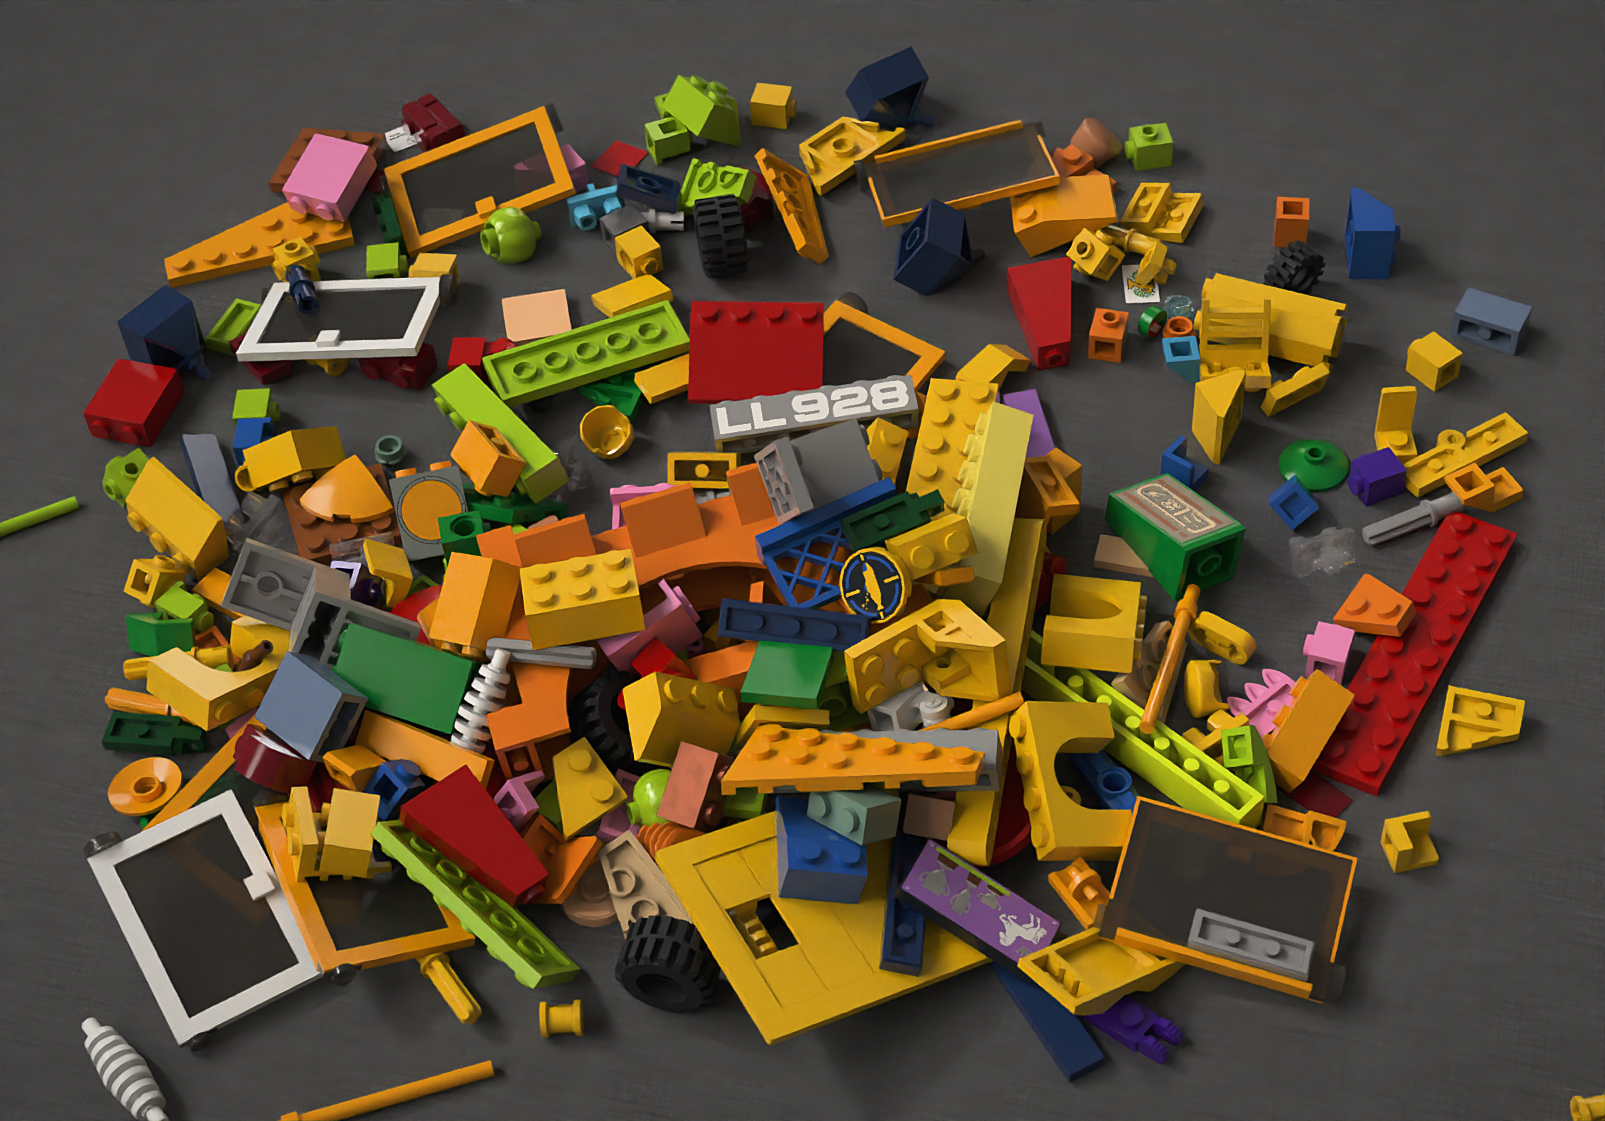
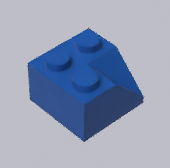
[1344,187,1400,279]

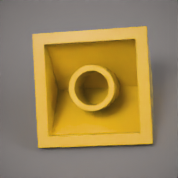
[1192,369,1246,465]

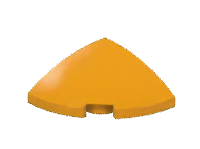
[300,454,394,523]
[1255,804,1347,878]

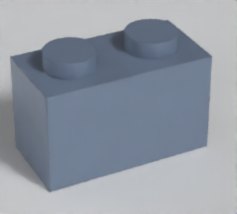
[1450,287,1532,356]

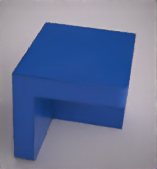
[1160,435,1209,491]
[1268,475,1319,530]

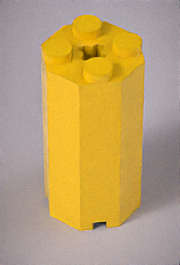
[1193,273,1349,371]

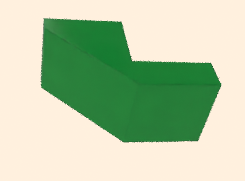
[126,612,196,656]

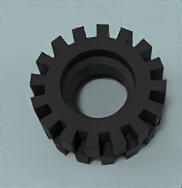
[1264,240,1325,294]

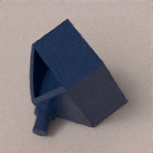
[845,46,935,128]
[893,197,985,296]
[117,285,213,381]

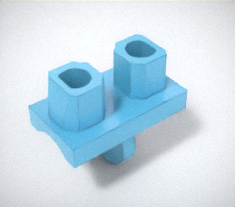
[567,183,625,231]

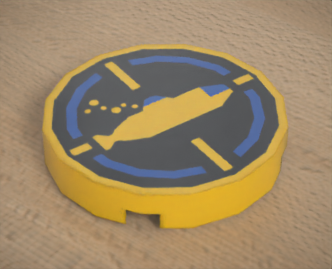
[839,547,912,624]

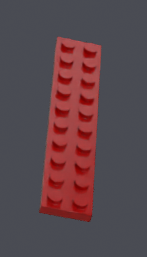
[1311,511,1518,797]

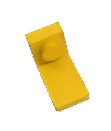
[1374,386,1418,464]

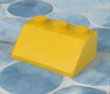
[125,457,230,581]
[622,672,740,767]

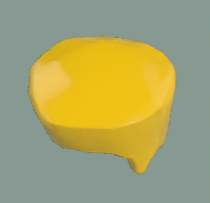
[1184,660,1230,718]

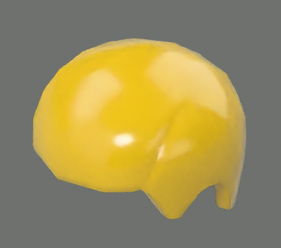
[580,405,634,459]

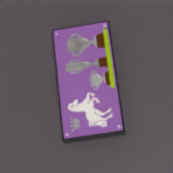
[893,837,1062,984]

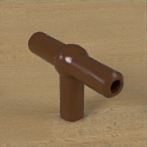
[232,640,273,672]

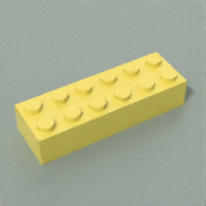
[934,401,1034,618]

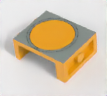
[389,461,468,562]

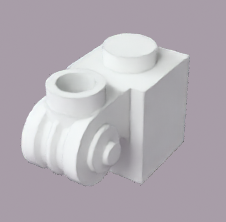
[868,683,954,731]

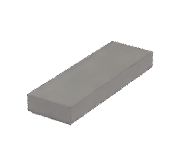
[1187,908,1316,982]

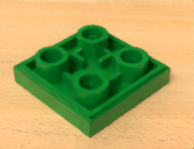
[741,641,834,709]

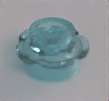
[1162,295,1194,320]

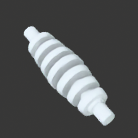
[451,648,511,754]
[82,1017,169,1121]

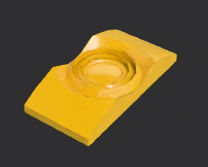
[1017,911,1185,1015]

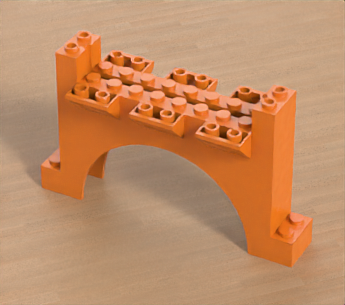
[476,463,931,784]

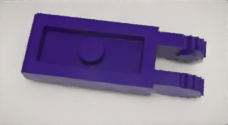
[1078,995,1185,1064]

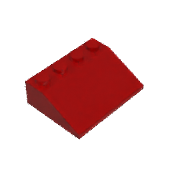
[688,301,824,404]

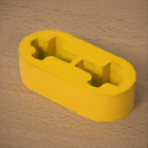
[1188,611,1257,665]

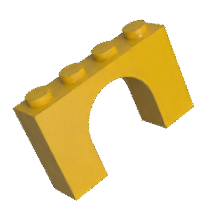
[1041,574,1147,674]
[146,616,290,731]
[1009,701,1132,861]

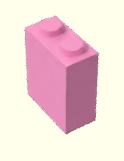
[282,133,377,222]

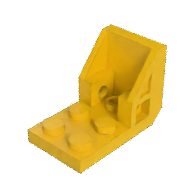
[844,599,1011,714]

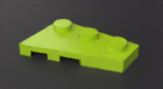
[676,158,757,216]

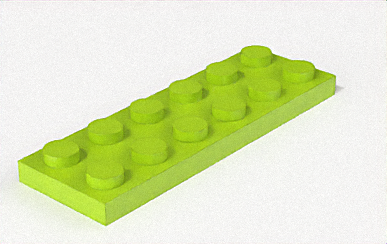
[482,300,690,408]
[370,820,580,989]

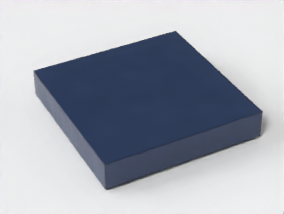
[615,164,680,214]

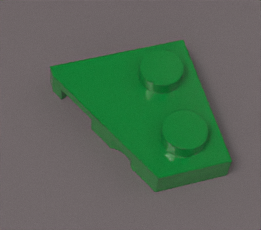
[578,369,645,424]

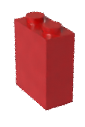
[83,358,185,447]

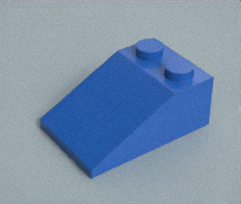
[776,797,868,904]

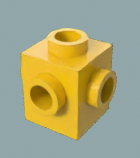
[1066,228,1125,282]
[272,236,321,282]
[123,555,187,608]

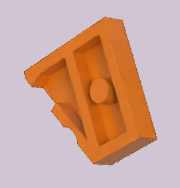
[1333,574,1417,637]

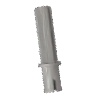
[1362,492,1464,546]

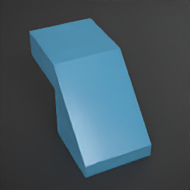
[1162,336,1201,386]

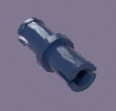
[285,265,319,314]

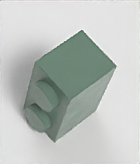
[807,782,901,845]

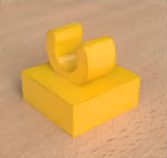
[1134,241,1177,287]

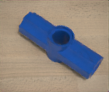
[1069,749,1160,841]

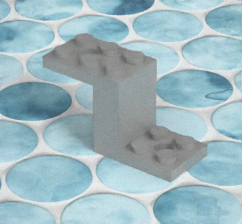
[754,418,882,525]
[221,538,421,670]

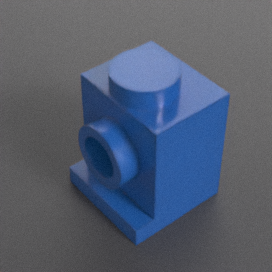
[233,417,276,467]
[362,759,426,821]

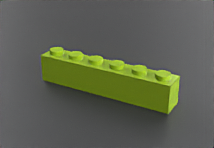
[432,363,570,504]

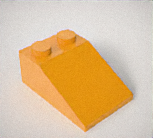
[1010,175,1118,257]

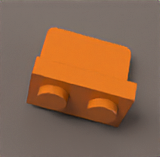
[519,814,602,904]

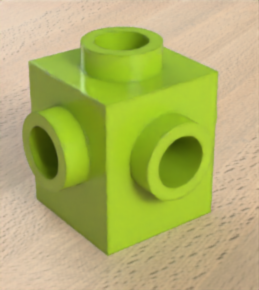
[102,448,149,508]

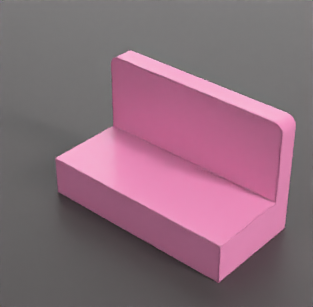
[493,770,545,833]

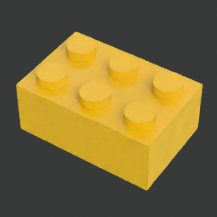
[519,549,646,651]

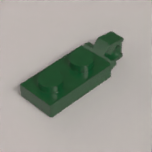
[371,190,410,259]
[840,489,945,553]
[101,712,210,755]

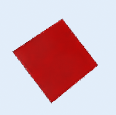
[592,140,649,176]

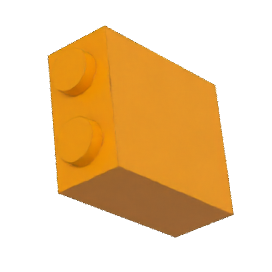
[429,552,522,658]

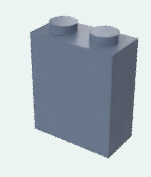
[254,651,368,763]

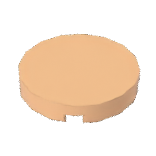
[560,856,618,927]

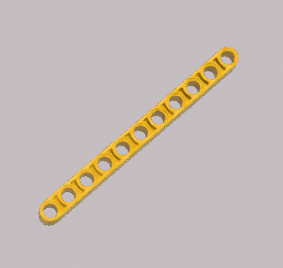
[947,518,1047,867]

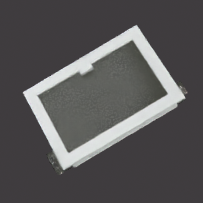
[236,274,458,361]
[83,790,327,1052]

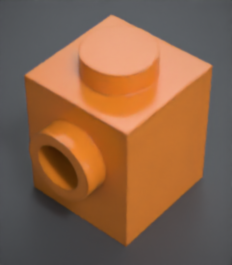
[1273,197,1309,248]
[1088,308,1129,363]

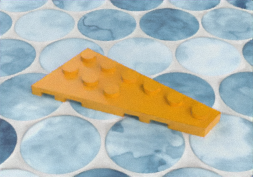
[164,202,355,288]
[721,724,985,795]

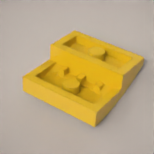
[1119,183,1204,243]

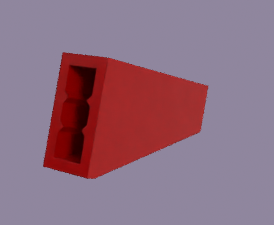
[1007,256,1072,371]
[399,764,549,908]

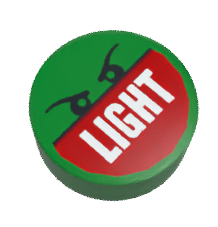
[1138,305,1167,340]

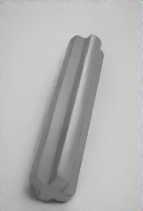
[486,637,597,669]

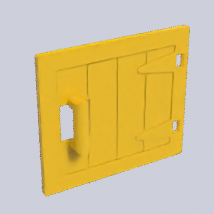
[655,811,993,1045]

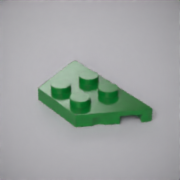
[462,483,568,524]

